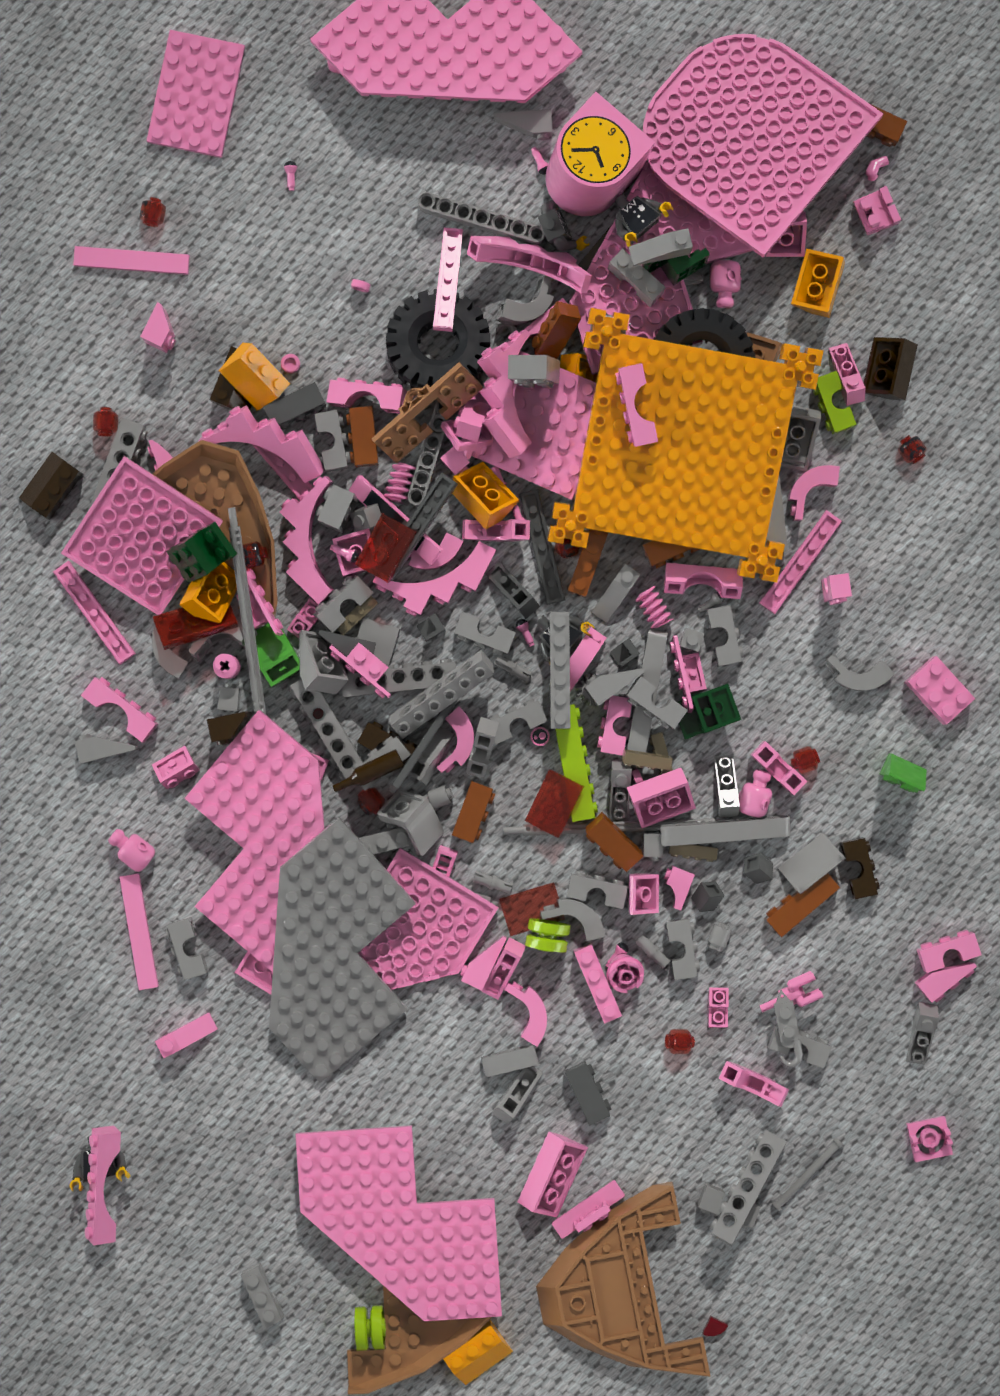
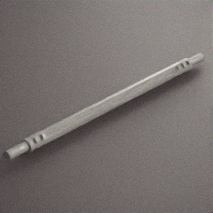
[228,507,266,715]
[504,818,728,836]

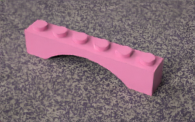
[85,1126,121,1246]

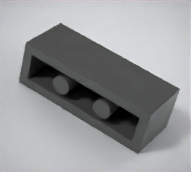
[263,382,326,430]
[565,1061,612,1126]

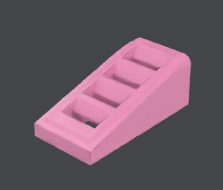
[433,845,458,877]

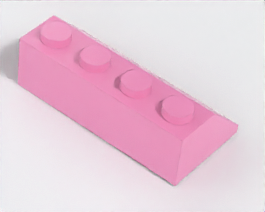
[518,1132,588,1218]

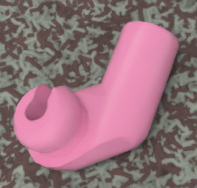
[866,156,889,181]

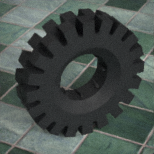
[386,289,490,389]
[653,308,755,358]

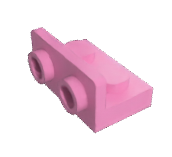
[152,746,200,789]

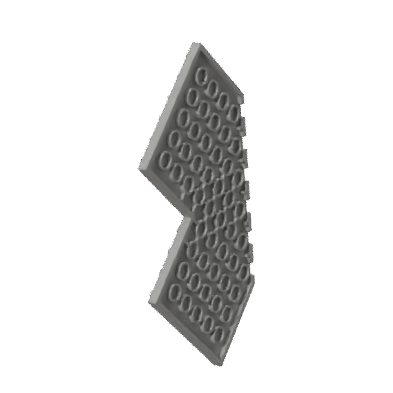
[269,817,416,1083]

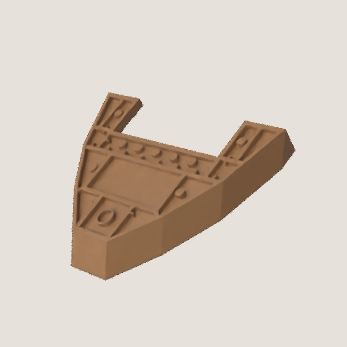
[153,440,278,619]
[536,1181,711,1377]
[347,1285,492,1395]

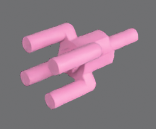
[759,971,824,1013]

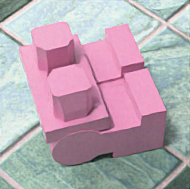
[853,186,901,235]

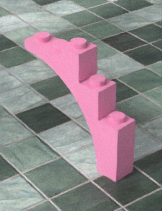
[467,236,592,293]
[477,329,532,458]
[198,405,325,483]
[280,476,334,605]
[373,541,496,617]

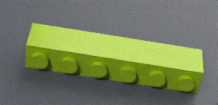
[555,704,598,822]

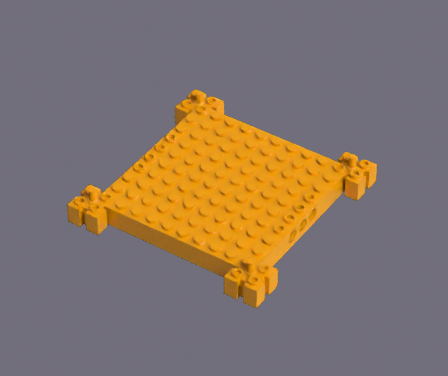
[547,308,824,583]

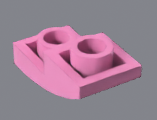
[287,597,318,638]
[708,987,729,1028]

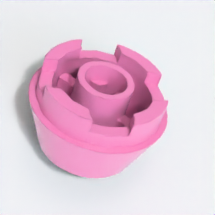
[606,954,644,993]

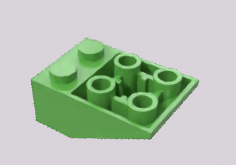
[256,623,300,687]
[879,753,927,793]

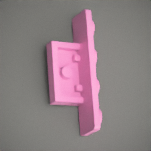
[236,567,283,636]
[669,635,707,713]
[329,643,391,699]
[552,1180,625,1239]

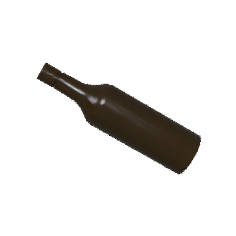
[332,749,404,792]

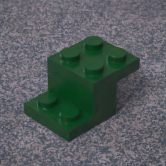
[642,248,710,286]
[166,522,238,583]
[677,684,741,740]

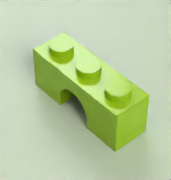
[812,371,857,435]

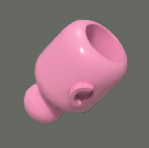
[710,260,742,308]
[738,769,772,818]
[108,829,155,872]

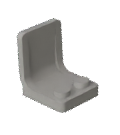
[377,790,444,856]

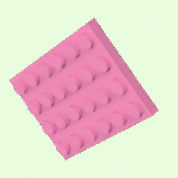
[147,30,245,158]

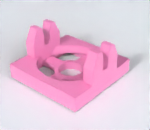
[441,419,493,460]
[906,1116,953,1162]

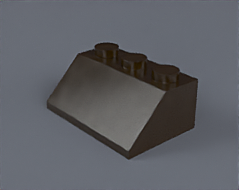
[864,337,918,401]
[209,346,252,410]
[19,452,83,520]
[207,711,252,745]

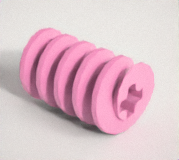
[384,462,416,505]
[635,586,673,629]
[213,654,241,679]

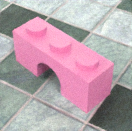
[454,392,490,442]
[821,573,852,605]
[597,695,632,756]
[750,741,807,795]
[916,930,982,973]

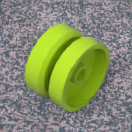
[525,918,571,953]
[354,1305,386,1351]

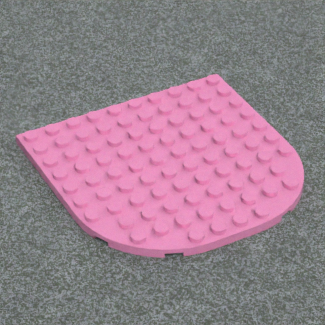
[643,34,883,258]

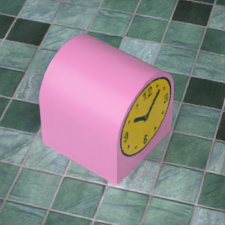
[546,92,655,216]

